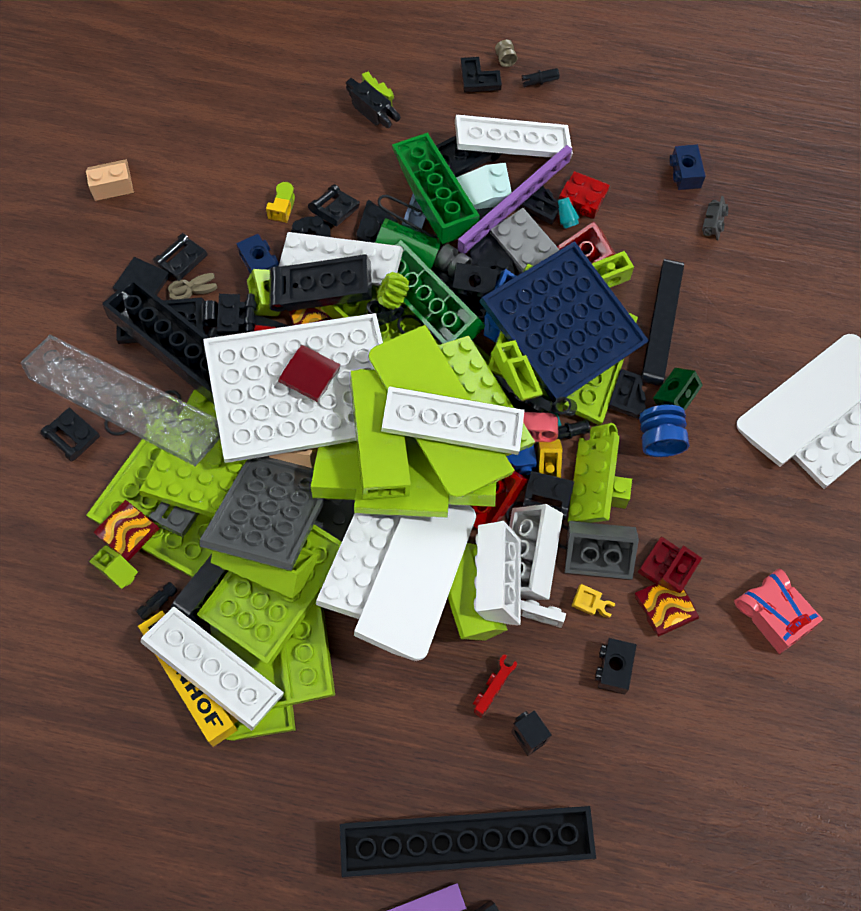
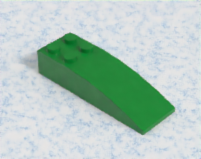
[392,132,479,244]
[395,240,485,344]

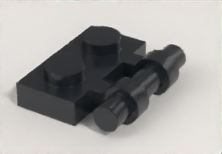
[217,293,257,335]

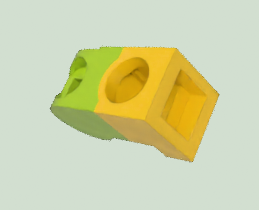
[266,182,295,223]

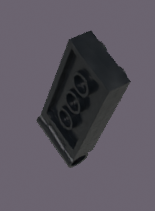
[269,254,372,312]

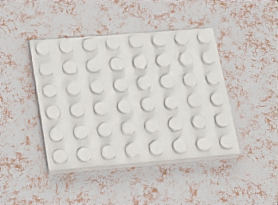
[203,313,383,463]

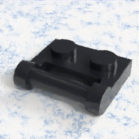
[308,184,360,227]
[153,233,208,281]
[40,407,100,461]
[522,471,575,520]

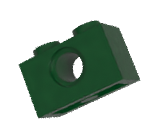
[653,368,703,411]

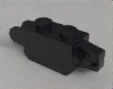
[346,78,401,128]

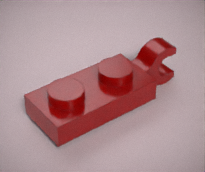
[473,654,517,718]

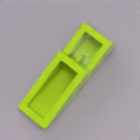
[491,340,543,401]

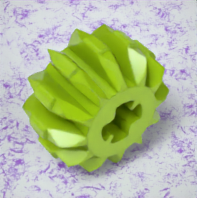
[377,272,409,310]

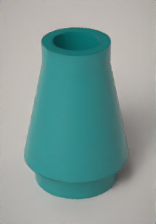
[557,197,579,228]

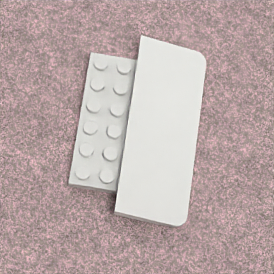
[736,334,861,489]
[316,504,476,661]

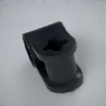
[364,299,404,326]

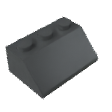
[565,521,639,579]

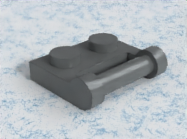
[148,502,200,538]

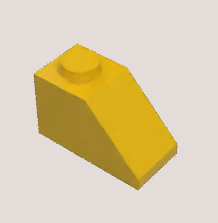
[537,439,562,478]

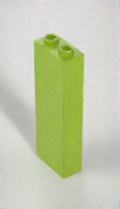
[350,369,411,499]

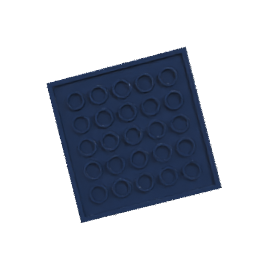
[480,241,649,403]

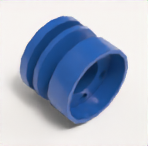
[639,405,690,457]

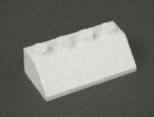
[509,504,563,600]
[474,521,521,625]

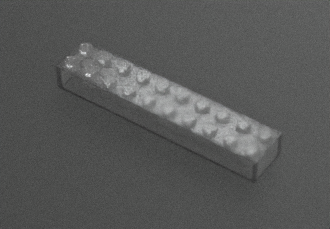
[21,335,220,466]

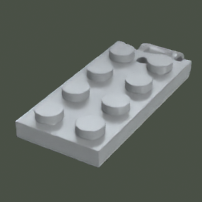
[491,208,559,271]

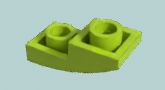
[362,71,394,107]

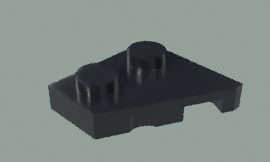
[608,369,646,419]

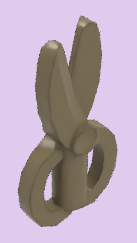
[168,273,217,300]

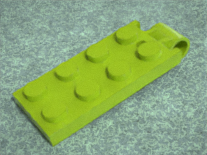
[568,423,619,523]

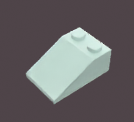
[456,163,512,209]

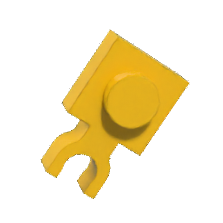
[571,584,615,618]

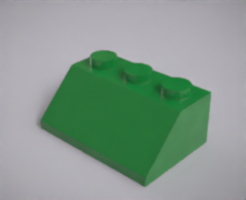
[375,218,441,269]

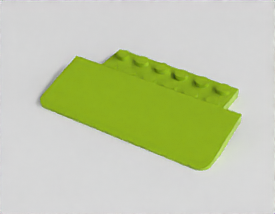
[368,325,535,498]
[210,601,335,741]

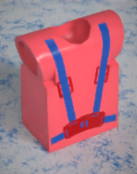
[734,568,823,655]

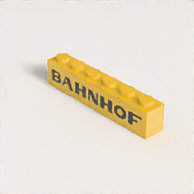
[138,611,238,747]

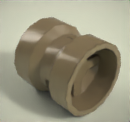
[495,39,518,67]

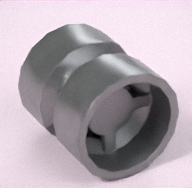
[434,244,472,278]

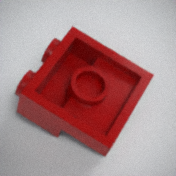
[559,171,610,219]

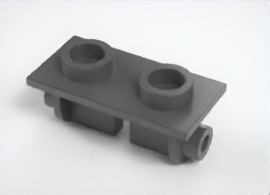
[702,196,728,240]

